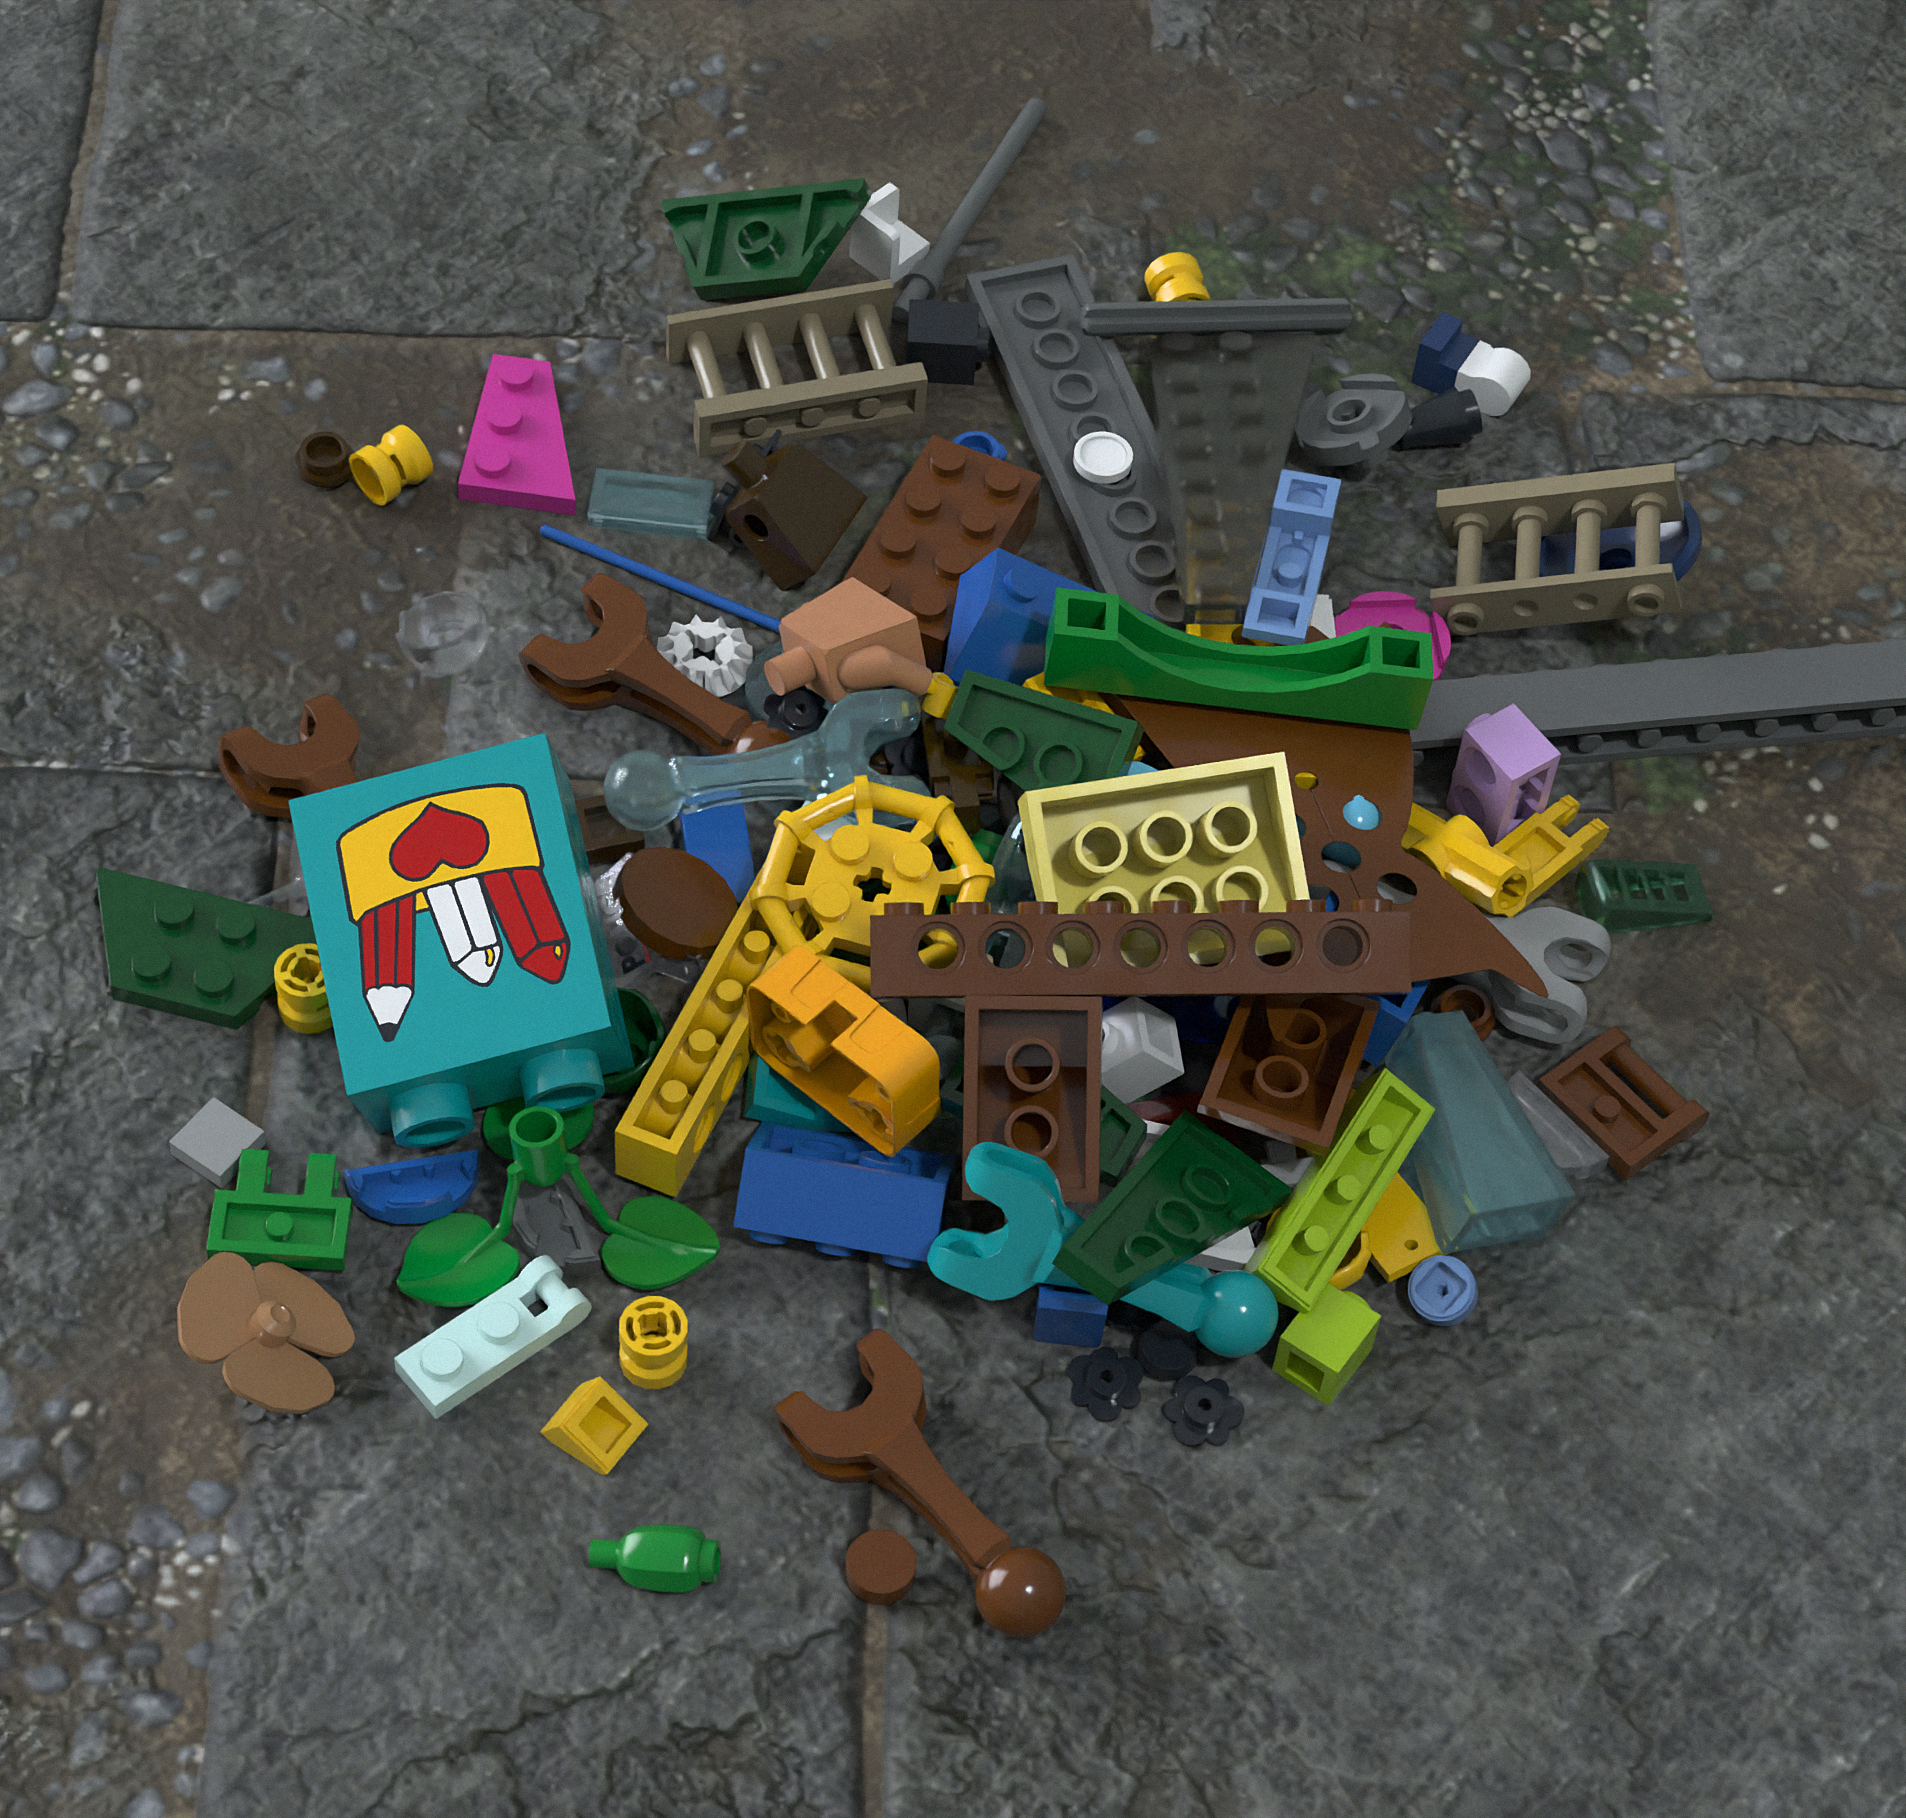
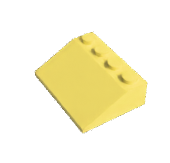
[1018,752,1310,968]

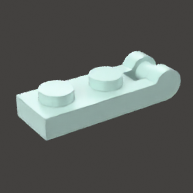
[394,1255,592,1419]

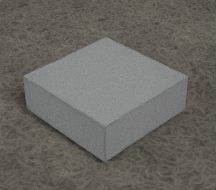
[169,1097,266,1188]

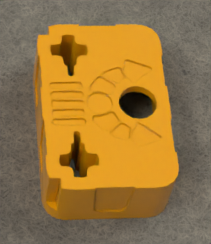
[746,945,941,1157]

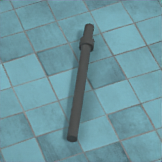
[892,98,1047,325]

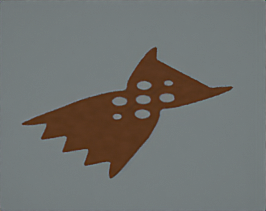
[1116,622,1549,1042]

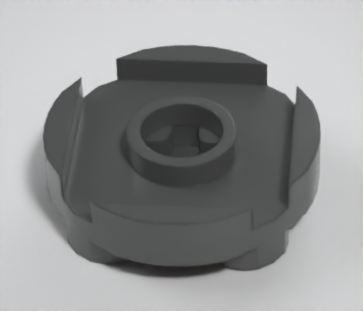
[1293,373,1413,468]

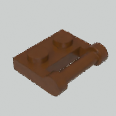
[1534,1026,1710,1181]

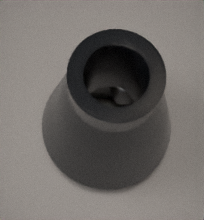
[1397,387,1482,449]

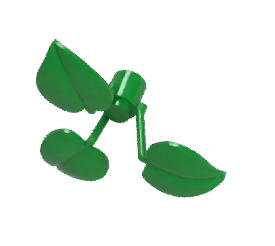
[396,1096,721,1307]

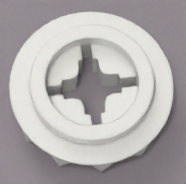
[657,614,753,698]

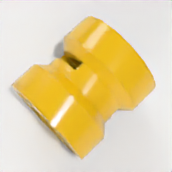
[1144,252,1211,302]
[349,425,433,506]
[274,943,333,1034]
[619,1296,688,1389]

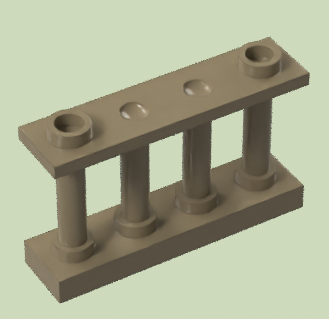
[666,279,928,457]
[1430,463,1684,636]

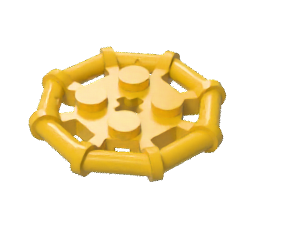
[749,775,996,1002]

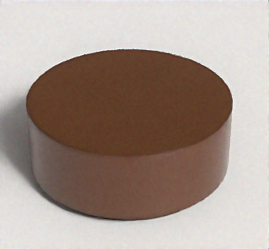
[845,1529,917,1605]

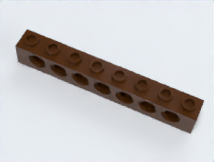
[870,899,1412,999]

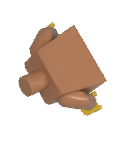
[764,577,959,719]

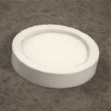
[1073,432,1133,484]

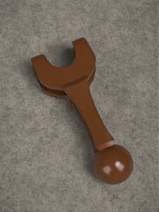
[519,573,806,800]
[218,693,359,818]
[774,1328,1066,1638]

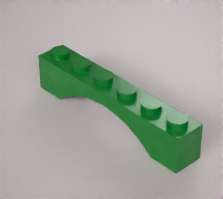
[1044,587,1433,730]

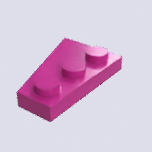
[458,354,576,516]

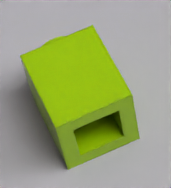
[1272,1283,1381,1406]

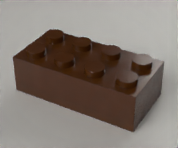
[841,434,1041,673]

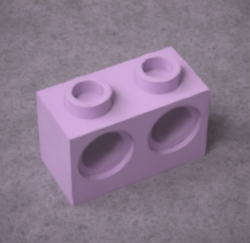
[1446,703,1561,847]

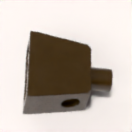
[721,439,868,591]

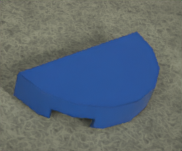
[344,1150,479,1224]

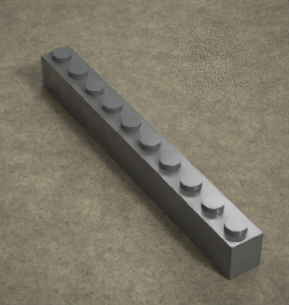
[1410,638,1906,779]

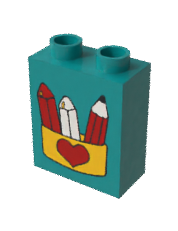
[288,733,635,1148]

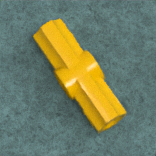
[1401,802,1534,918]

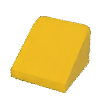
[541,1376,648,1476]

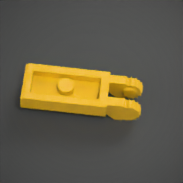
[1466,794,1610,917]

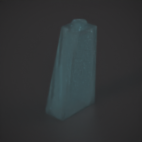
[1384,1010,1576,1254]

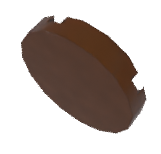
[612,846,738,961]

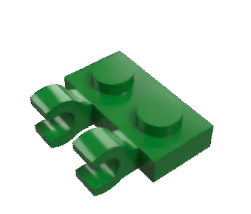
[206,1149,353,1271]

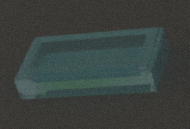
[588,468,714,539]

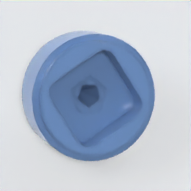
[1408,1255,1478,1326]

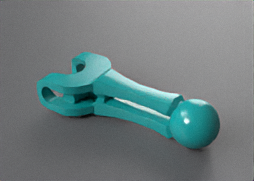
[927,1142,1278,1358]

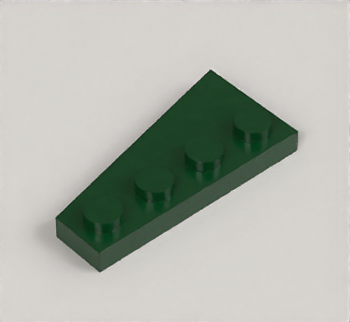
[1052,1110,1293,1306]

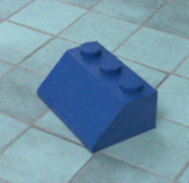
[943,548,1154,687]
[733,1121,957,1268]

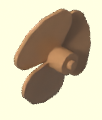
[177,1252,355,1414]

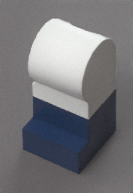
[1411,312,1531,416]

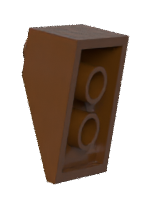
[962,995,1103,1202]
[1197,995,1381,1156]

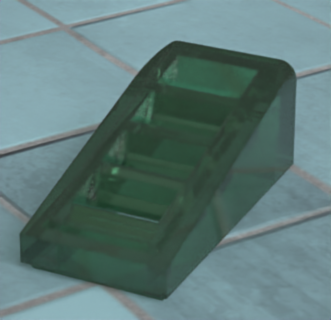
[1574,859,1713,934]

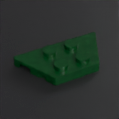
[661,178,872,300]
[96,867,317,1030]

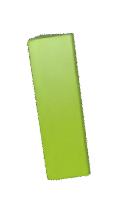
[1243,1068,1436,1314]

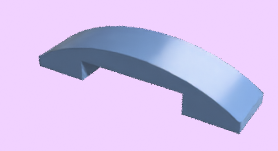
[1242,469,1341,645]

